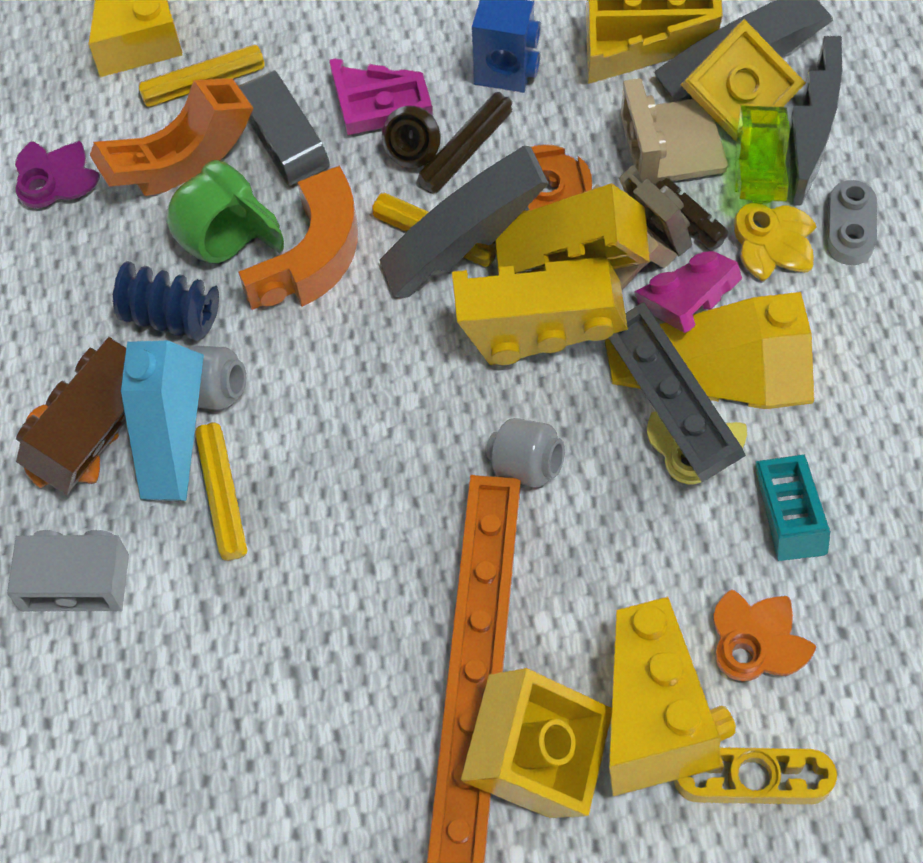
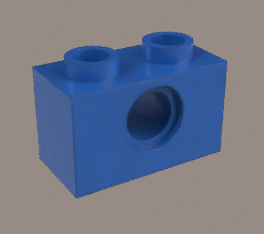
[472,0,541,93]

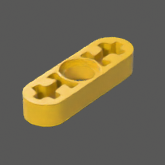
[673,747,837,804]

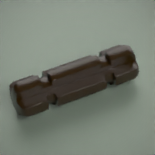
[655,178,728,250]

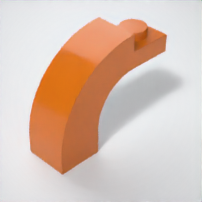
[89,78,253,196]
[238,165,358,310]

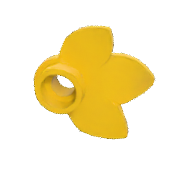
[734,203,817,282]

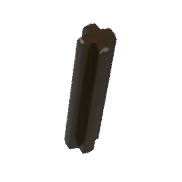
[418,92,512,194]

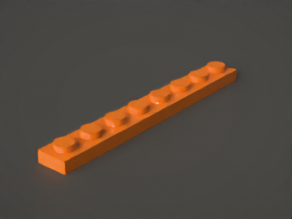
[427,475,521,863]

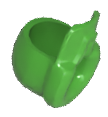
[166,160,284,263]

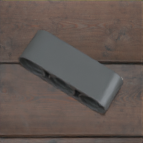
[238,70,330,186]

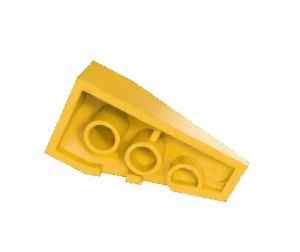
[605,292,814,409]

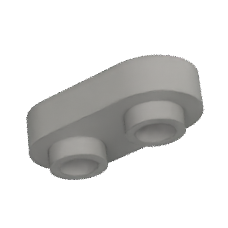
[827,180,877,265]

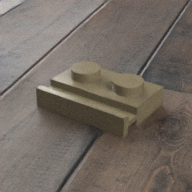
[619,165,693,256]

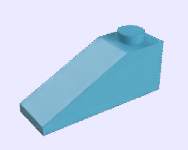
[121,340,204,501]

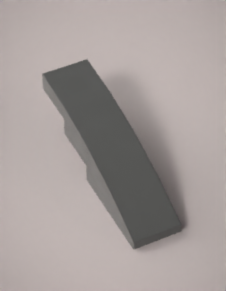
[654,0,833,102]
[787,36,842,206]
[379,145,549,298]

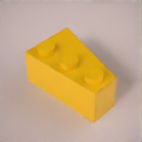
[88,0,183,77]
[586,0,723,84]
[496,183,650,274]
[452,257,628,365]
[609,597,720,797]

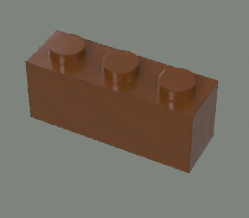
[16,337,126,495]

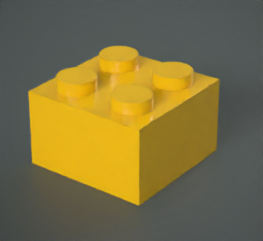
[461,668,612,818]

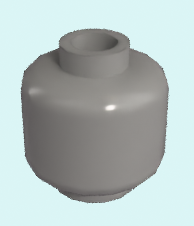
[188,346,246,409]
[487,418,565,487]

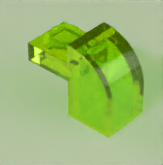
[735,105,790,204]

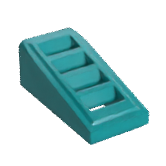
[755,454,831,561]

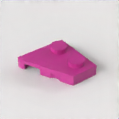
[329,58,433,135]
[634,251,742,333]

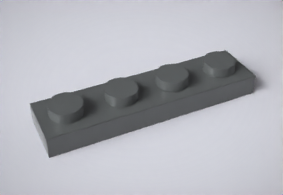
[609,302,746,482]

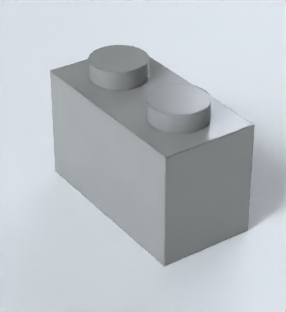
[7,530,129,611]

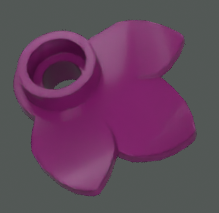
[15,141,100,208]

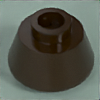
[382,106,441,168]

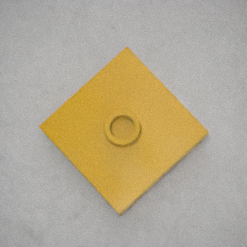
[680,19,806,148]

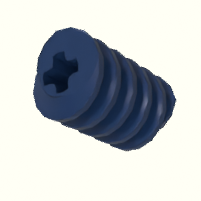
[112,261,219,341]

